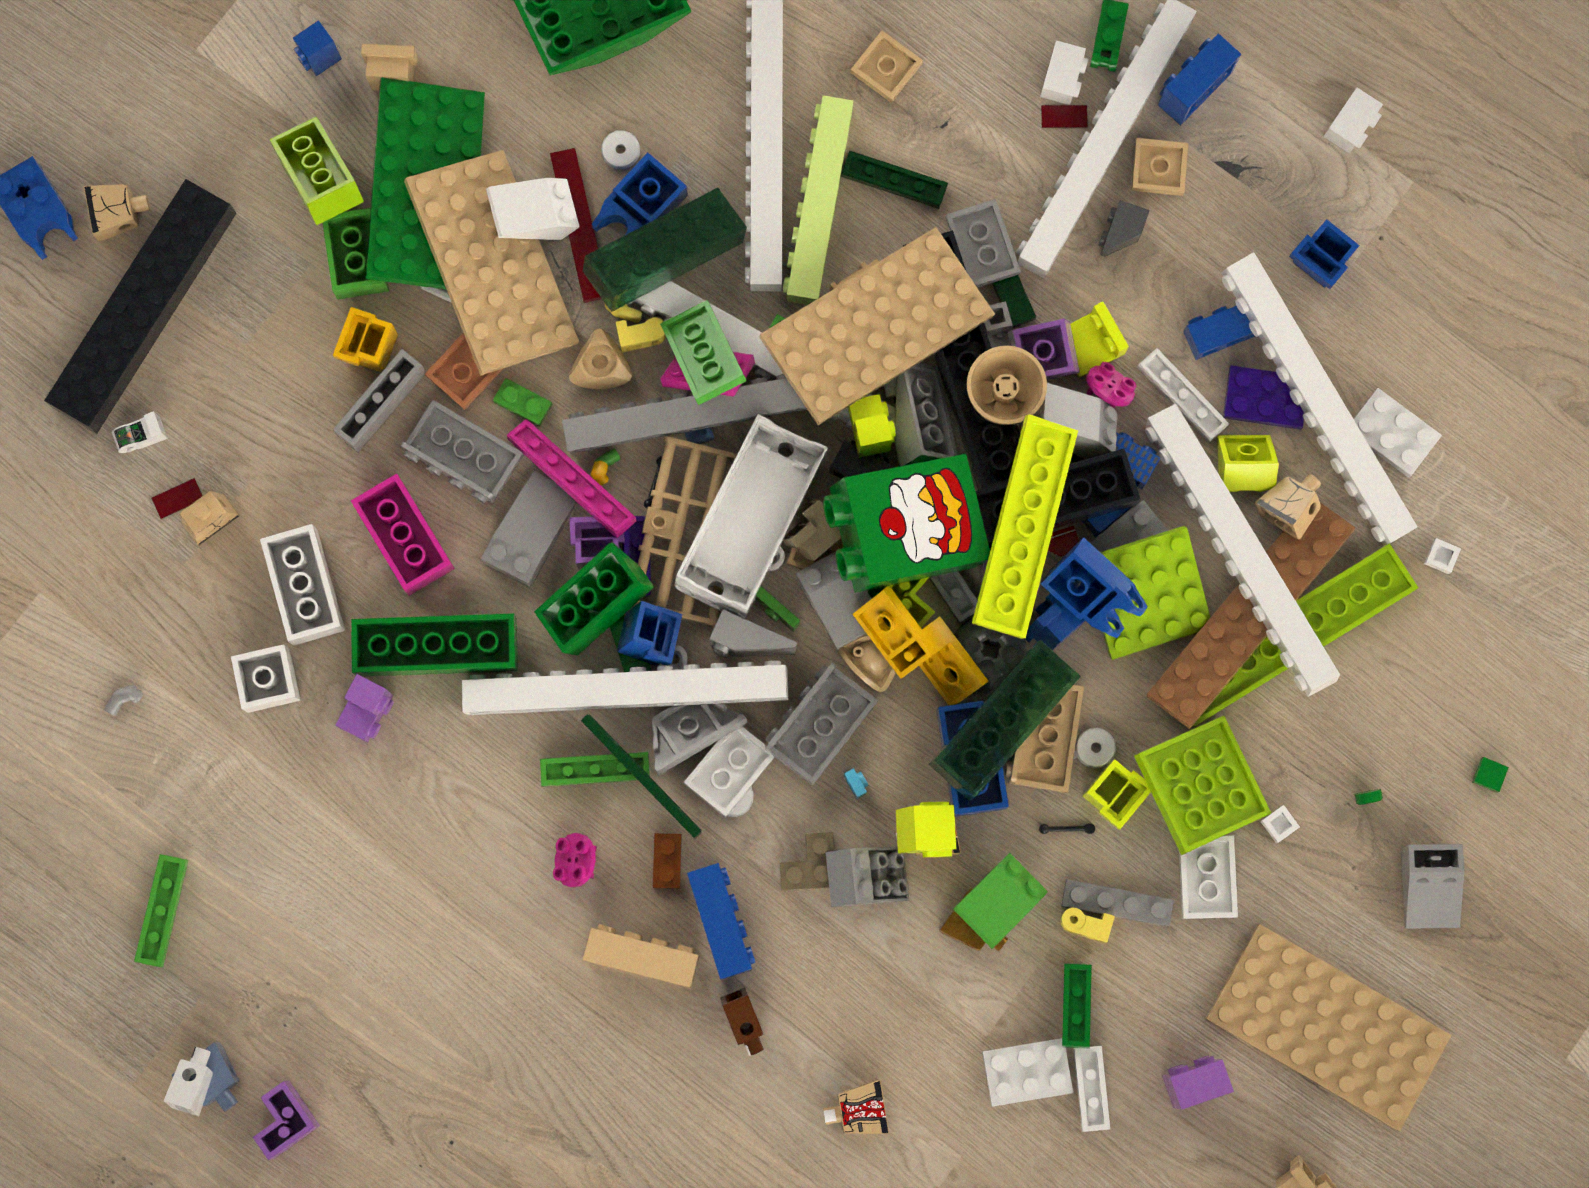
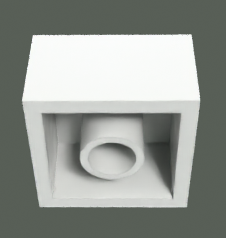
[231,644,301,713]

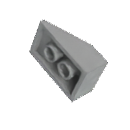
[1040,383,1118,460]
[796,552,871,649]
[709,609,797,658]

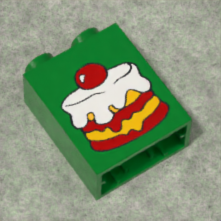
[823,454,990,593]

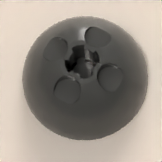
[952,618,1028,694]

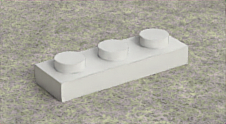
[1073,1046,1110,1132]

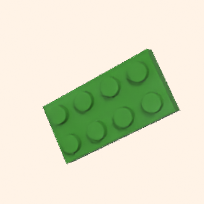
[661,300,747,405]

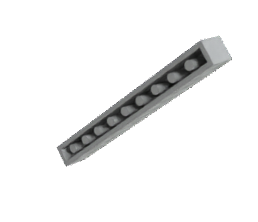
[562,374,807,453]

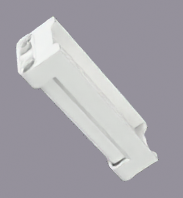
[675,414,828,619]

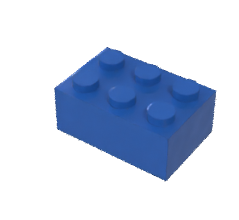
[1158,33,1241,126]

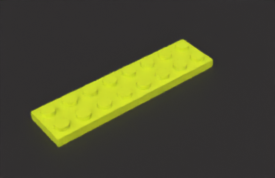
[972,414,1078,639]

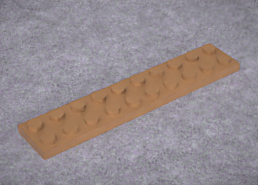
[1147,502,1355,729]

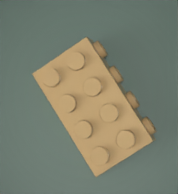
[1005,675,1084,793]

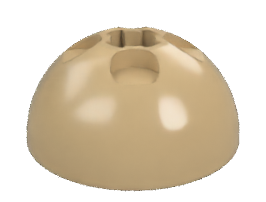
[967,346,1047,425]

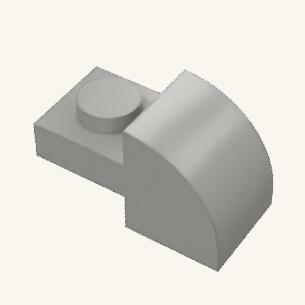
[984,301,1016,348]

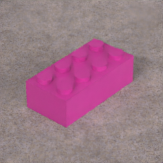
[351,473,455,596]

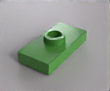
[755,587,800,632]

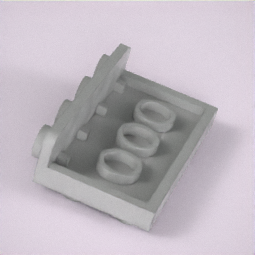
[400,400,524,504]
[765,662,878,786]

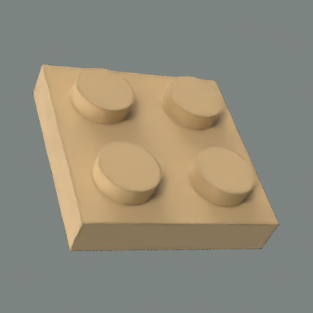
[850,31,923,103]
[1131,138,1188,196]

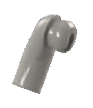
[104,685,143,716]

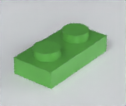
[493,378,553,427]

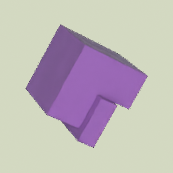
[570,516,625,570]

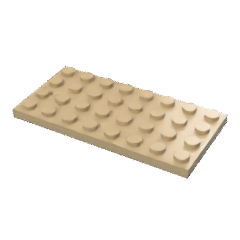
[404,150,579,376]
[759,227,995,425]
[1206,924,1451,1132]

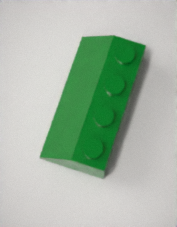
[534,542,654,656]

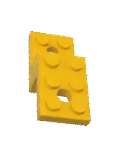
[852,586,988,705]

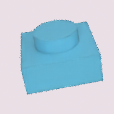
[844,768,869,799]

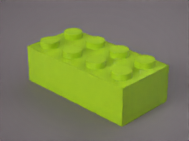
[269,116,364,225]

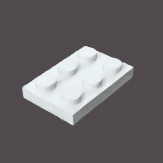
[1354,388,1442,478]
[683,726,775,818]
[1179,835,1238,919]
[982,1038,1073,1107]

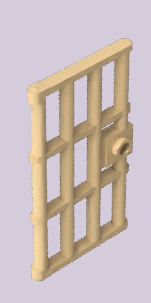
[633,436,737,628]

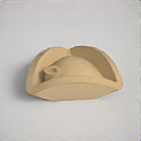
[569,329,632,390]
[839,633,896,692]

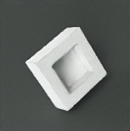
[1424,538,1461,574]
[1260,805,1300,843]

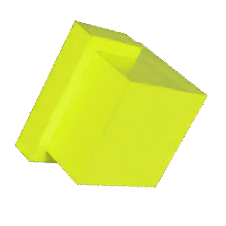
[1082,759,1151,830]
[896,802,956,858]

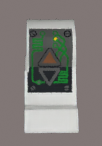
[112,411,168,453]

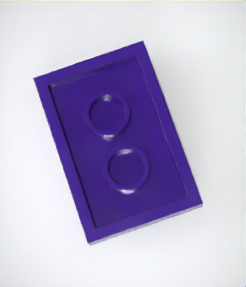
[1223,365,1305,430]

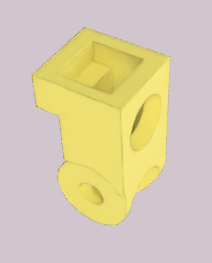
[616,317,666,353]
[1060,908,1115,943]

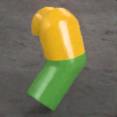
[591,448,621,486]

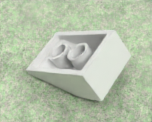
[486,178,579,240]

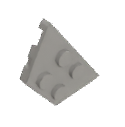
[652,703,748,776]

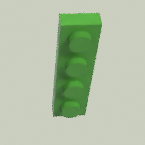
[540,752,650,787]
[134,854,189,968]

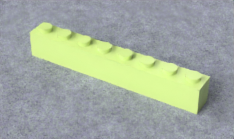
[782,95,854,305]

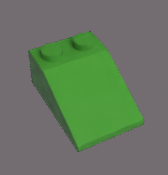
[954,853,1048,949]

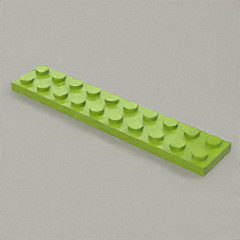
[1192,544,1419,727]

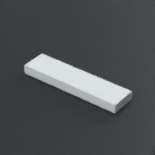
[1137,348,1229,443]

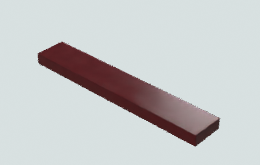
[550,148,609,303]

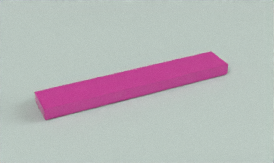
[507,419,636,538]

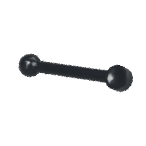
[643,456,662,509]
[1039,823,1095,834]

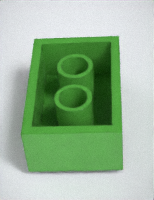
[322,208,389,300]

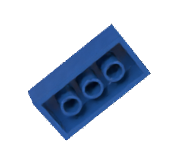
[936,699,1009,817]
[687,863,756,980]

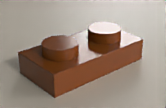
[653,833,682,889]

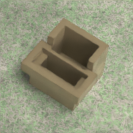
[783,500,841,561]

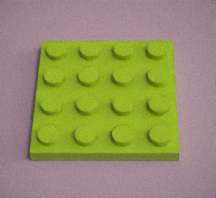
[1100,526,1210,660]
[1134,716,1271,855]

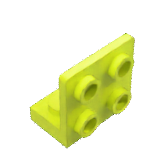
[1070,301,1129,378]

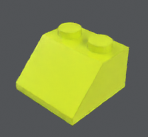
[1217,435,1279,492]

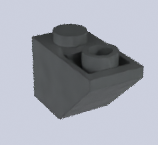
[1099,200,1150,257]

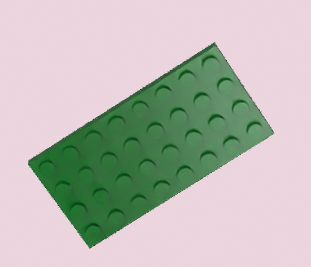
[365,77,485,289]

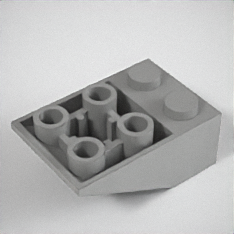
[1401,844,1464,929]
[826,847,909,907]

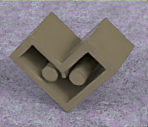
[780,832,834,892]

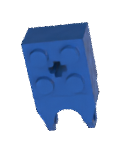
[591,152,688,255]
[0,156,78,260]
[1041,537,1148,638]

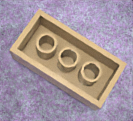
[583,924,700,988]

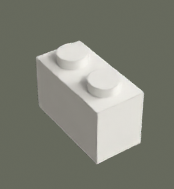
[1040,40,1088,105]
[1324,88,1383,154]

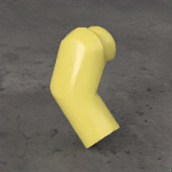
[605,295,642,323]

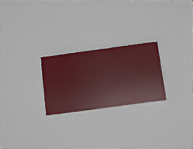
[1041,105,1088,128]
[151,478,203,519]

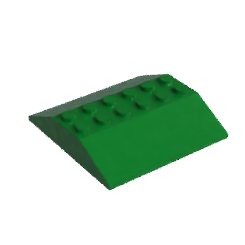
[513,0,691,76]

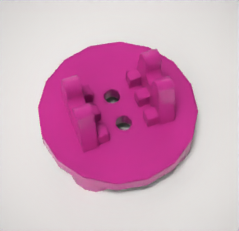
[1086,362,1136,408]
[553,833,597,888]

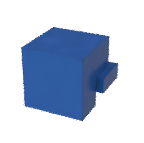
[1289,219,1360,289]
[1025,593,1085,654]
[617,601,683,666]

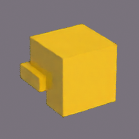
[332,307,398,373]

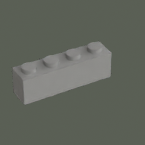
[333,349,426,453]

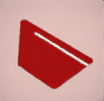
[1048,526,1079,557]

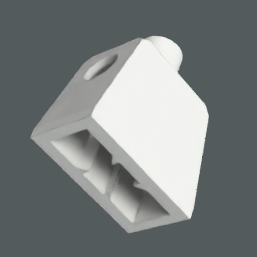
[164,1047,213,1116]

